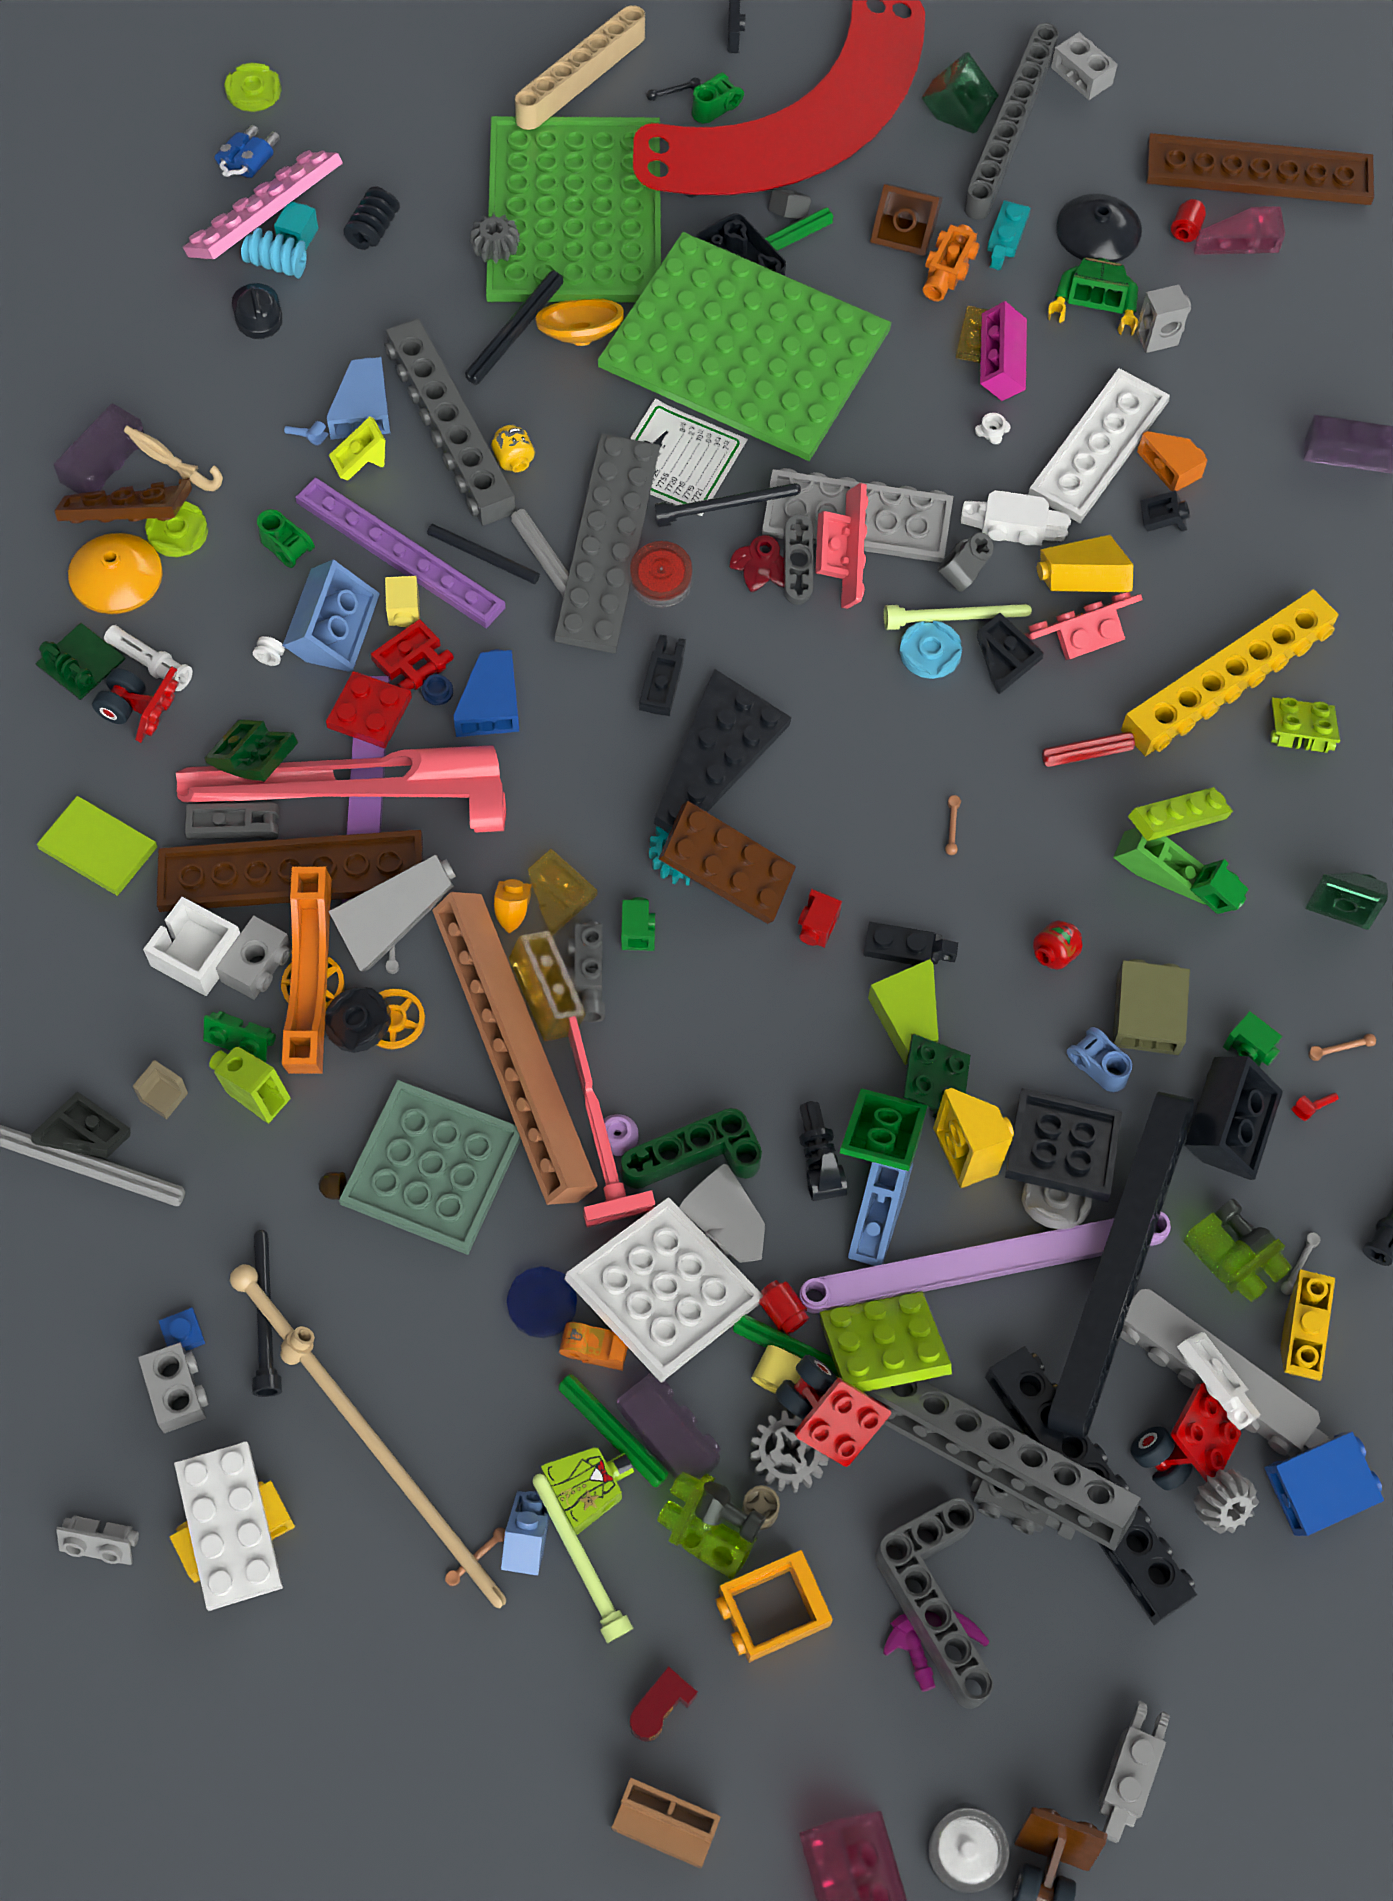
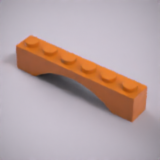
[282,867,332,1074]

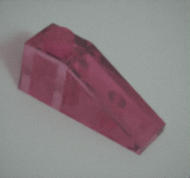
[1194,206,1286,255]

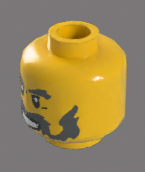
[491,425,535,472]

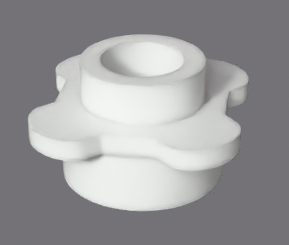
[975,413,1010,444]

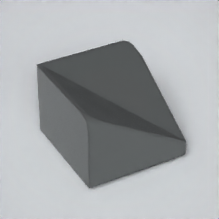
[769,188,811,219]

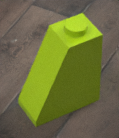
[868,959,938,1065]

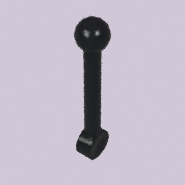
[647,78,701,101]

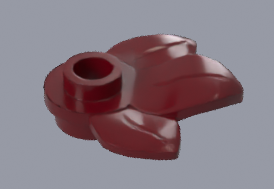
[729,535,784,592]

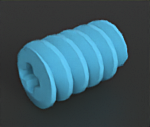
[241,227,307,279]

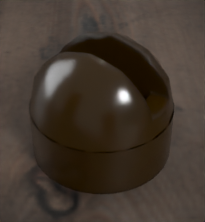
[318,1172,347,1200]

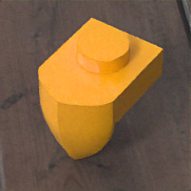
[494,879,532,933]

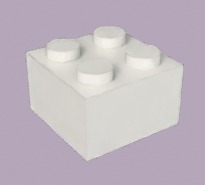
[143,897,240,996]

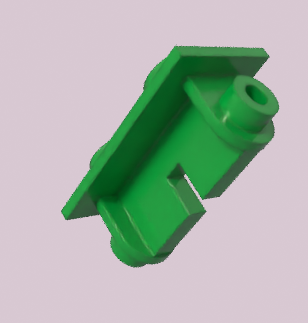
[203,1011,276,1062]

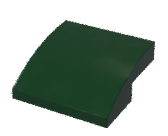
[204,720,298,781]

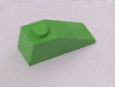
[1113,827,1205,905]

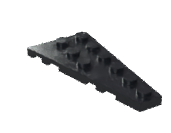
[654,669,792,833]

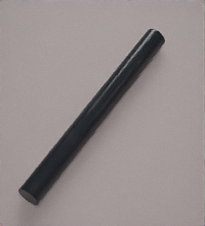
[427,523,540,584]

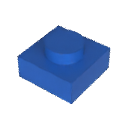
[158,1308,206,1351]

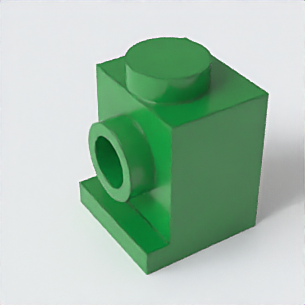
[1190,859,1248,914]
[621,897,655,951]
[1223,1011,1282,1067]

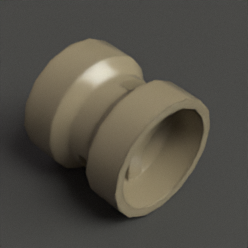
[742,1485,780,1530]

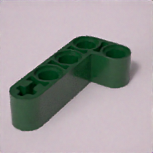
[621,1108,762,1189]

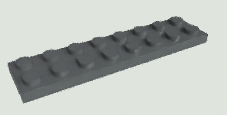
[555,433,660,654]

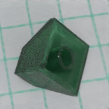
[922,52,999,134]
[1305,872,1388,930]

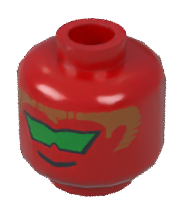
[1033,920,1083,970]

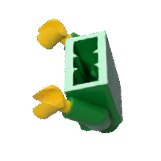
[1048,258,1138,336]

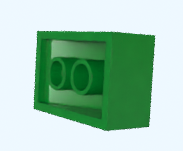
[840,1088,928,1171]

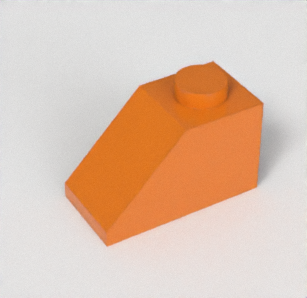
[1137,431,1208,491]

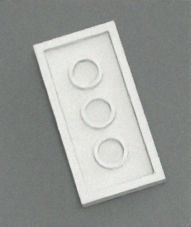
[174,1441,283,1611]

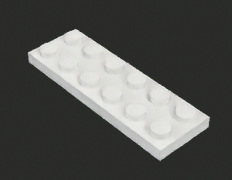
[1028,368,1170,523]

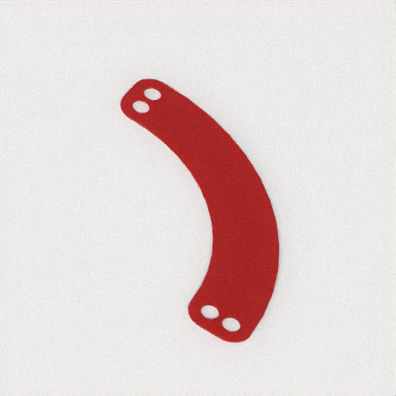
[633,0,925,195]

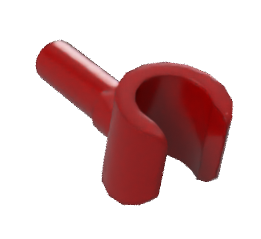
[1291,1093,1339,1121]

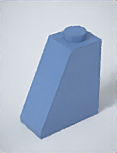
[327,357,390,439]

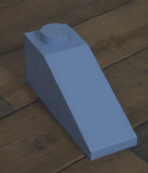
[848,1162,913,1266]

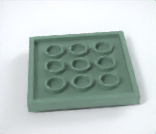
[339,1080,521,1255]

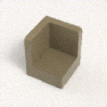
[133,1060,188,1119]

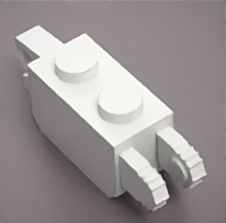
[961,490,1071,546]

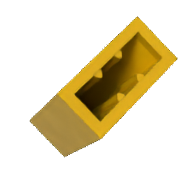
[1037,535,1133,592]

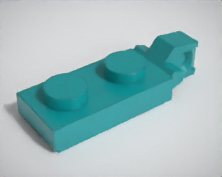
[987,200,1031,270]

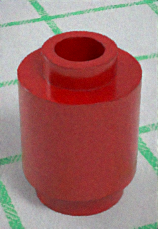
[1171,199,1206,242]
[759,1280,810,1335]

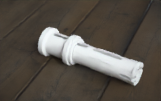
[104,625,193,691]

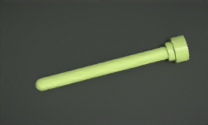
[884,604,1032,630]
[532,1474,634,1643]

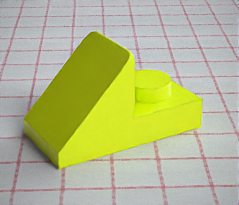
[329,416,385,481]

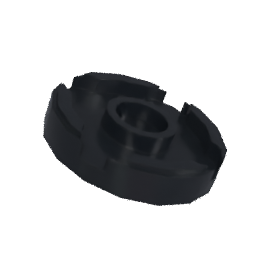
[325,987,391,1053]

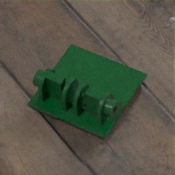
[35,623,126,700]
[903,1034,971,1118]

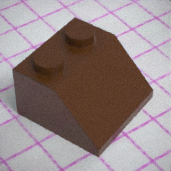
[870,184,943,256]

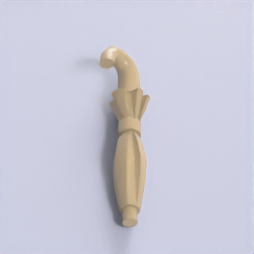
[123,426,223,492]

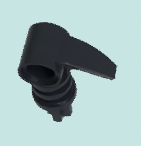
[799,1101,847,1201]

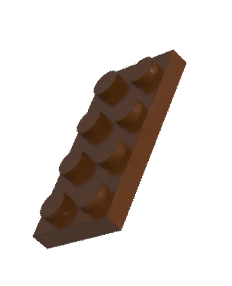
[658,801,796,924]

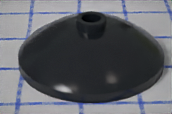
[1056,194,1142,263]

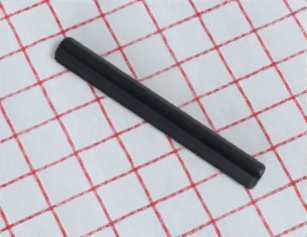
[465,270,564,385]

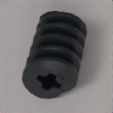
[343,186,400,250]

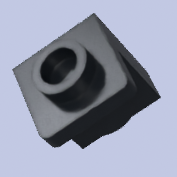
[1141,490,1190,532]

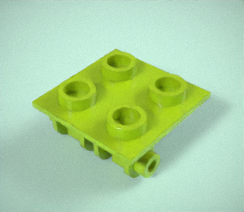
[1270,697,1340,753]

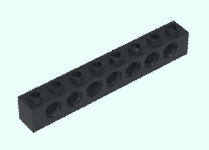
[985,1346,1197,1625]

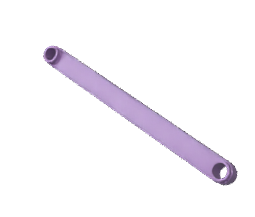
[799,1212,1171,1313]

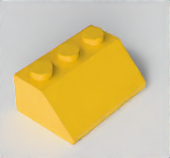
[933,1088,1014,1188]

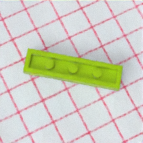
[1128,787,1233,841]

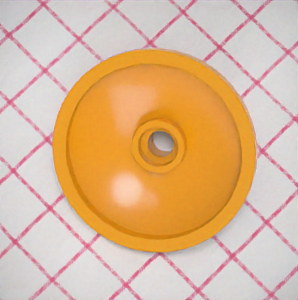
[536,299,624,346]
[68,533,163,614]

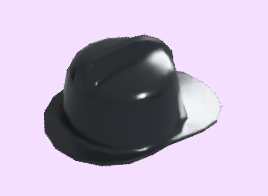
[232,283,282,339]

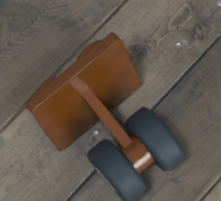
[1012,1807,1108,1901]

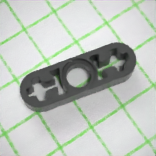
[784,514,813,605]

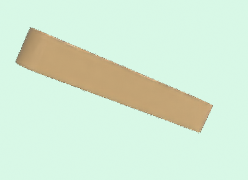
[515,6,645,130]

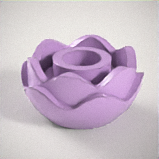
[603,1114,639,1156]

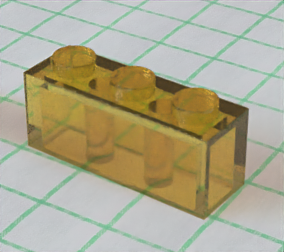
[509,931,586,1041]

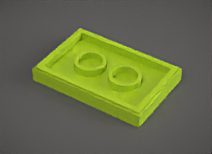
[37,796,157,896]

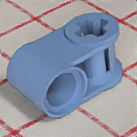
[1067,1027,1132,1092]

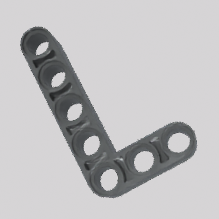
[875,1498,994,1709]

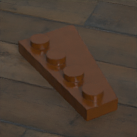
[54,478,192,523]

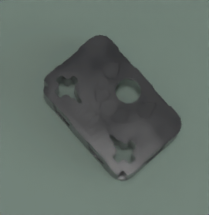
[696,213,786,276]

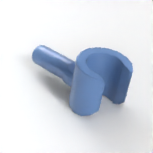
[284,421,329,445]

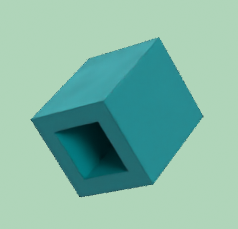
[274,201,319,251]

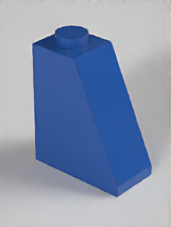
[454,649,519,737]

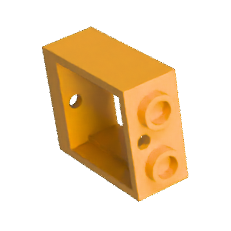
[715,1550,833,1663]

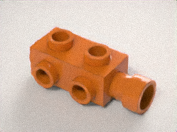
[923,224,980,301]

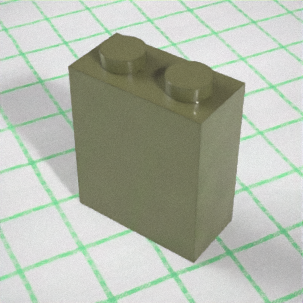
[1112,959,1190,1055]

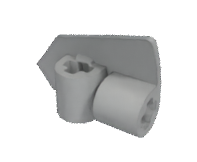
[679,1164,765,1263]

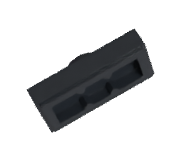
[728,0,745,53]

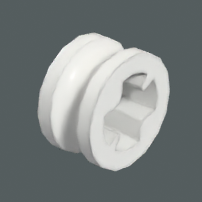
[253,636,285,666]

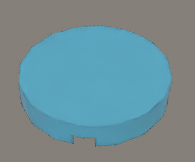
[899,621,962,679]

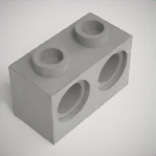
[1051,32,1117,100]
[138,1343,209,1433]

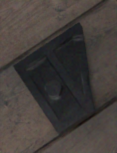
[977,613,1044,694]

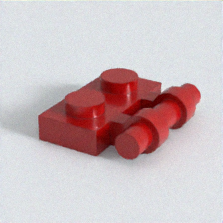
[371,619,454,691]

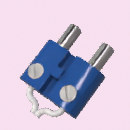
[215,125,280,178]

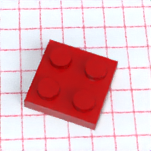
[326,671,412,749]

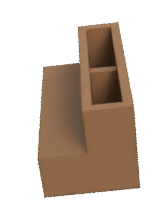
[612,1778,721,1869]

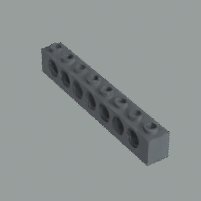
[384,318,516,526]
[864,1380,1141,1551]

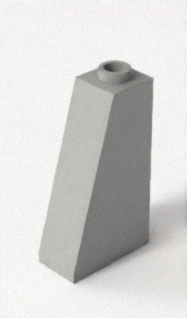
[328,855,456,972]

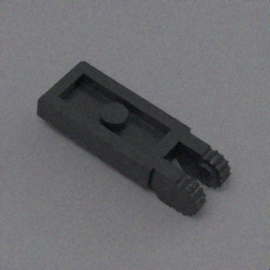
[639,634,686,716]

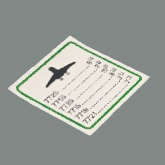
[630,399,748,516]

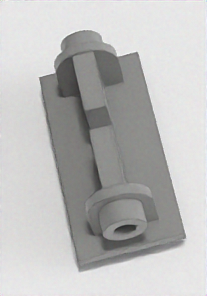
[56,1515,139,1565]

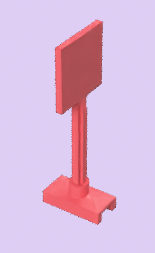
[568,1016,655,1227]

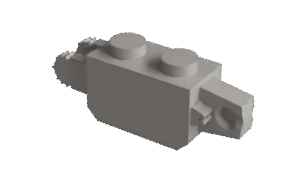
[1098,1701,1170,1843]

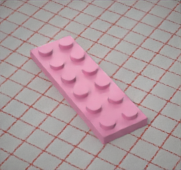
[183,150,343,259]

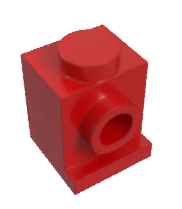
[798,889,842,948]

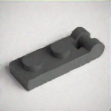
[185,802,280,840]

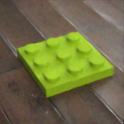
[819,1291,952,1392]

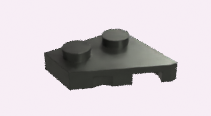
[31,1092,130,1158]

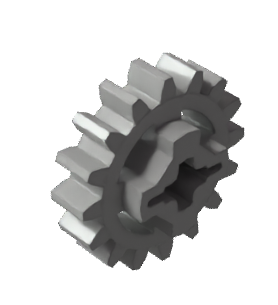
[750,1411,829,1493]

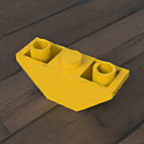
[1280,1269,1335,1381]

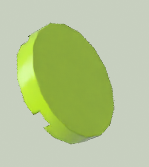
[224,63,281,112]
[145,501,208,557]

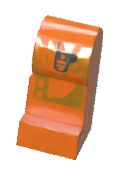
[559,1322,628,1371]

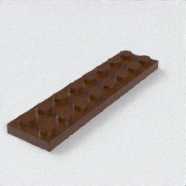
[1146,133,1374,205]
[157,830,423,912]

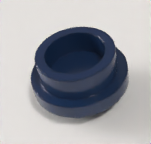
[421,674,453,705]

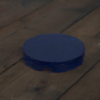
[506,1266,578,1338]

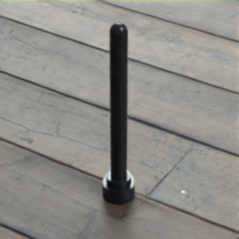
[655,483,801,527]
[252,1230,282,1397]

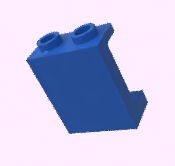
[1264,1431,1384,1536]

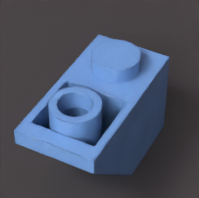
[501,1491,550,1576]

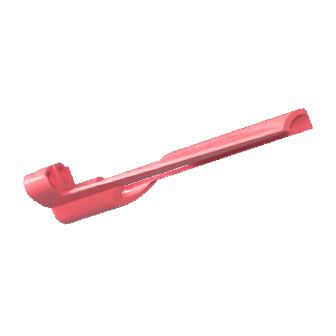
[176,745,506,833]

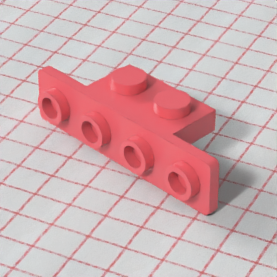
[815,483,868,609]
[1024,592,1143,660]

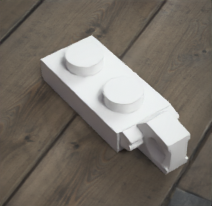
[1177,1332,1261,1430]

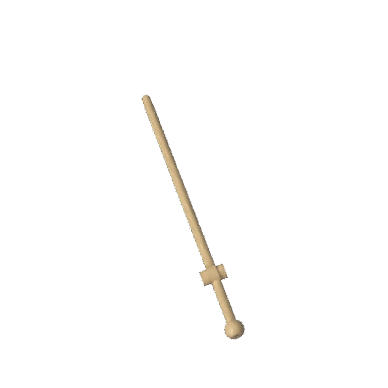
[230,1264,506,1608]

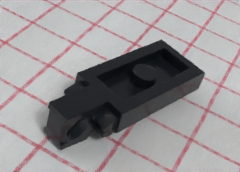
[864,921,959,965]

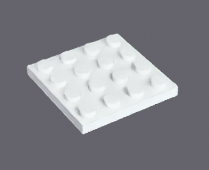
[565,1197,763,1382]

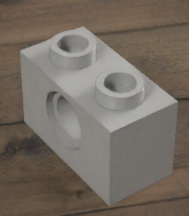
[1135,284,1191,353]
[216,915,291,1000]

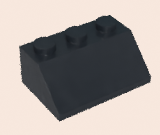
[1185,1056,1283,1180]

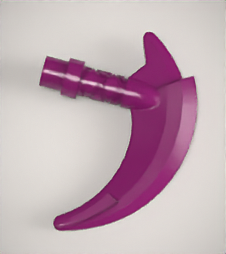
[883,1611,989,1692]

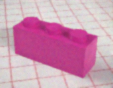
[980,301,1027,401]

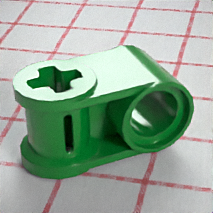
[692,72,744,123]
[257,509,315,568]

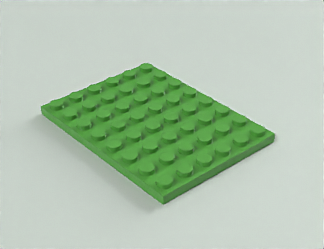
[486,116,661,302]
[598,232,891,461]

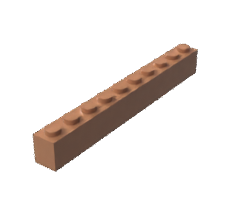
[432,892,598,1205]

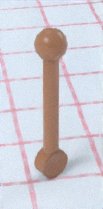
[945,795,961,855]
[1309,1034,1376,1061]
[445,1527,506,1586]

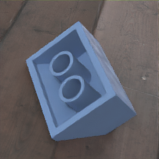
[282,559,380,672]

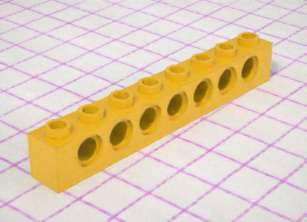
[1121,589,1339,757]

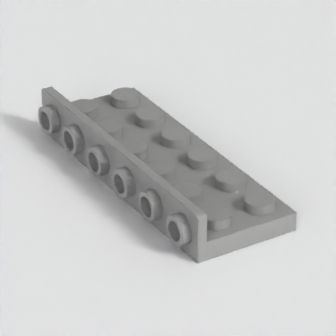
[762,468,953,563]

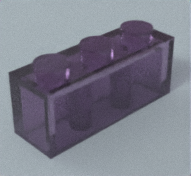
[54,403,144,494]
[1304,415,1393,474]
[617,1373,721,1492]

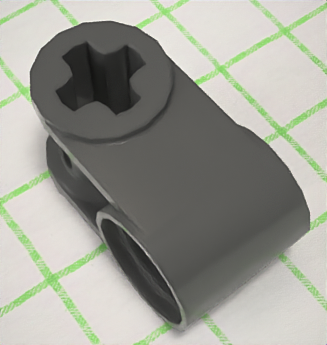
[937,532,994,592]

